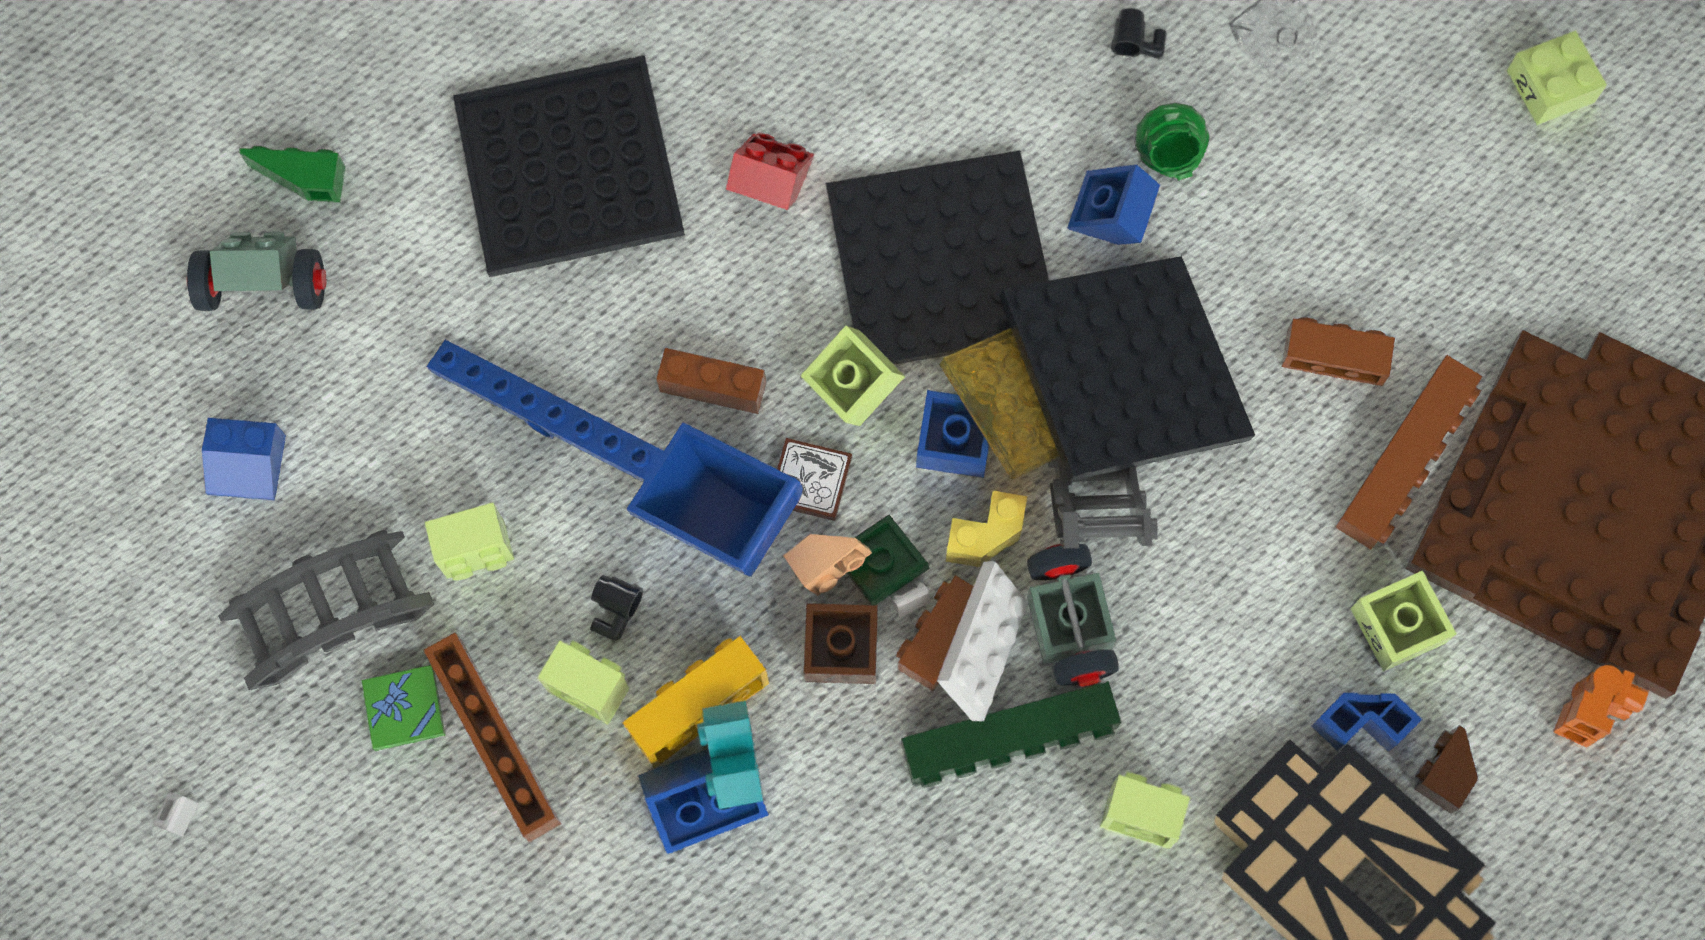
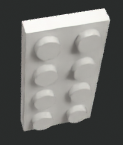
[937,561,1028,721]

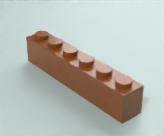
[1335,355,1483,550]
[423,632,561,842]

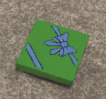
[362,665,446,751]

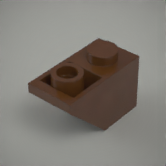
[1414,725,1478,814]

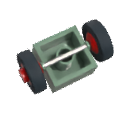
[187,231,327,311]
[1027,544,1119,686]

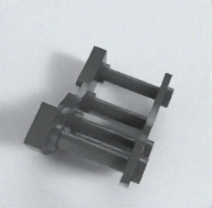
[1046,423,1158,549]
[218,530,434,690]

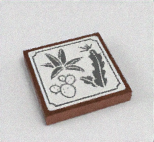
[777,438,852,521]

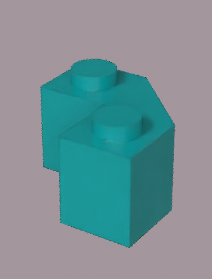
[697,701,763,809]

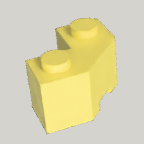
[945,490,1027,567]

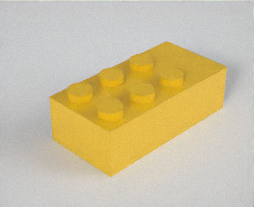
[622,636,769,769]

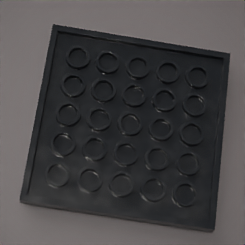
[453,55,685,278]
[826,150,1049,365]
[999,256,1255,481]

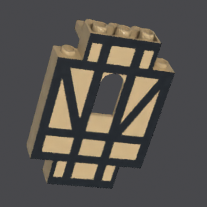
[1214,740,1496,940]

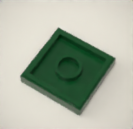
[846,515,930,605]

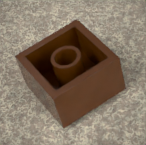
[804,603,878,684]

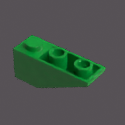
[239,146,345,202]

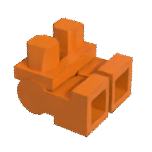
[1553,665,1649,747]

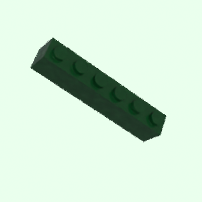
[901,681,1121,788]

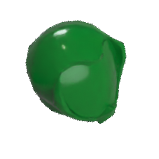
[1135,103,1210,181]

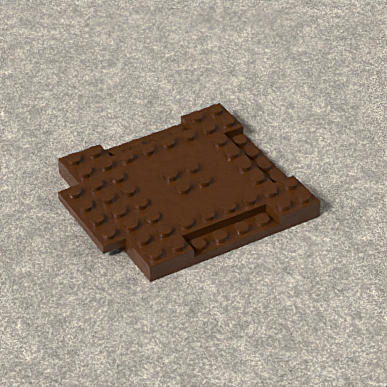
[1405,330,1705,699]

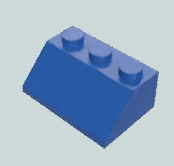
[638,748,768,854]

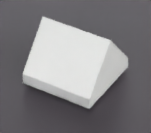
[889,577,931,618]
[154,792,199,837]

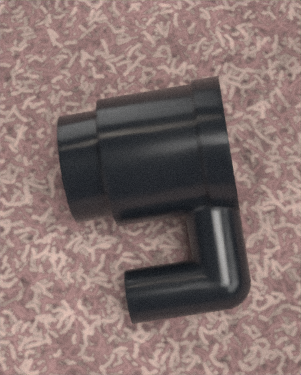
[1111,8,1167,59]
[590,575,643,641]

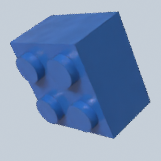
[916,390,996,478]

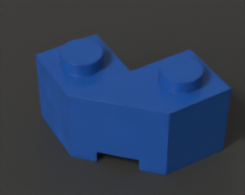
[1311,693,1422,752]

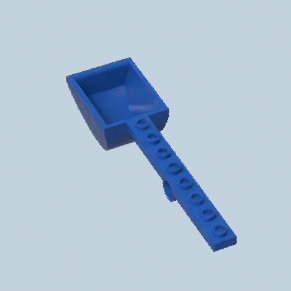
[426,339,803,577]

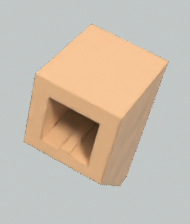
[783,534,872,596]

